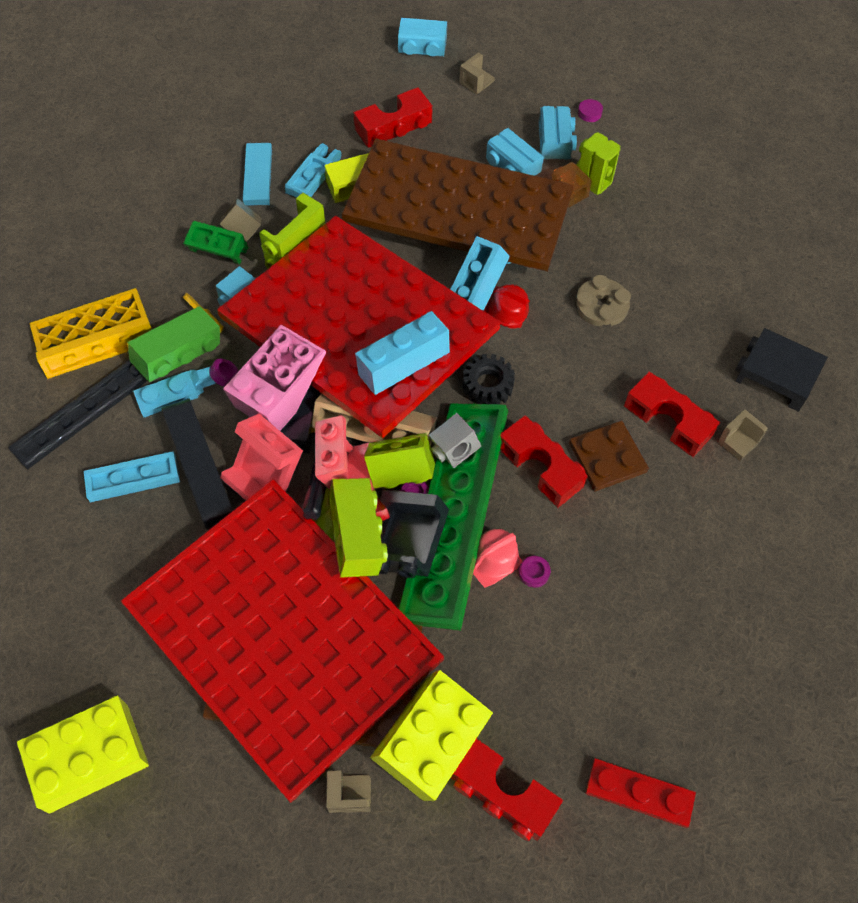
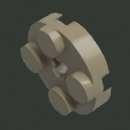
[576,275,631,326]

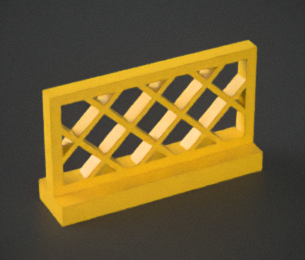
[29,288,152,379]

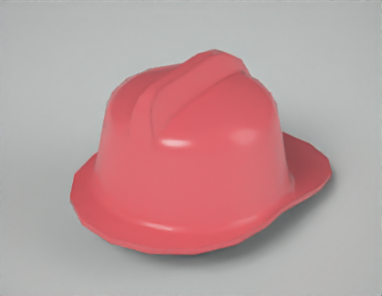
[473,529,522,588]

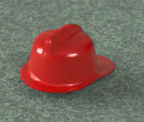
[483,284,530,329]

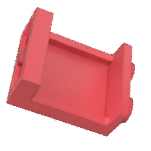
[220,414,303,500]
[315,415,375,491]

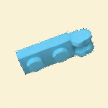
[285,143,342,198]

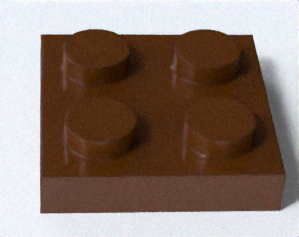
[569,421,649,492]

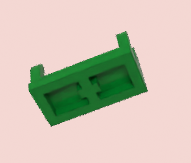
[183,220,249,264]

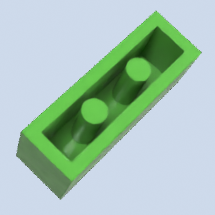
[127,306,220,383]

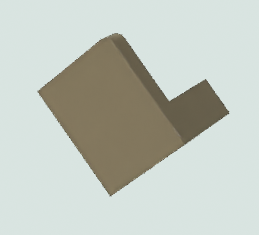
[459,52,495,95]
[220,198,262,242]
[718,410,768,461]
[326,771,371,813]

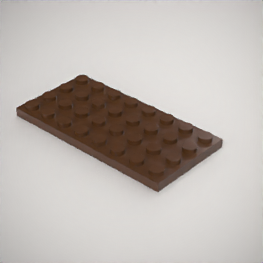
[342,139,574,272]

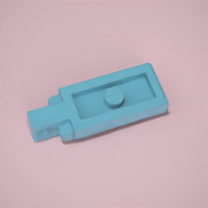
[133,367,216,417]

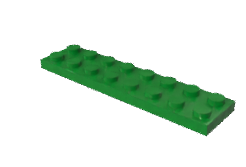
[399,403,508,631]

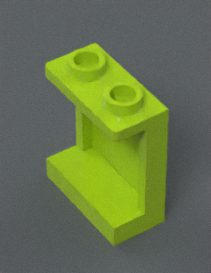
[259,192,325,269]

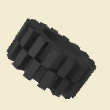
[463,354,515,405]

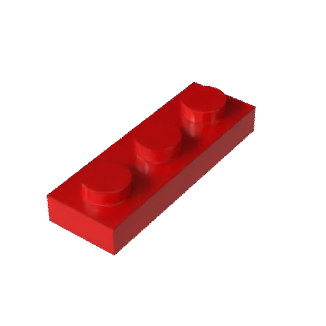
[585,758,696,828]

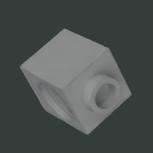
[429,413,482,468]

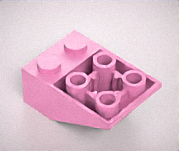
[223,325,326,431]

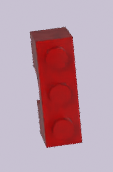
[353,87,433,148]
[624,371,720,457]
[500,415,588,508]
[451,738,564,842]

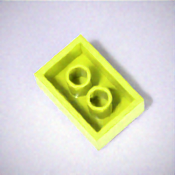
[370,670,493,801]
[17,695,149,814]

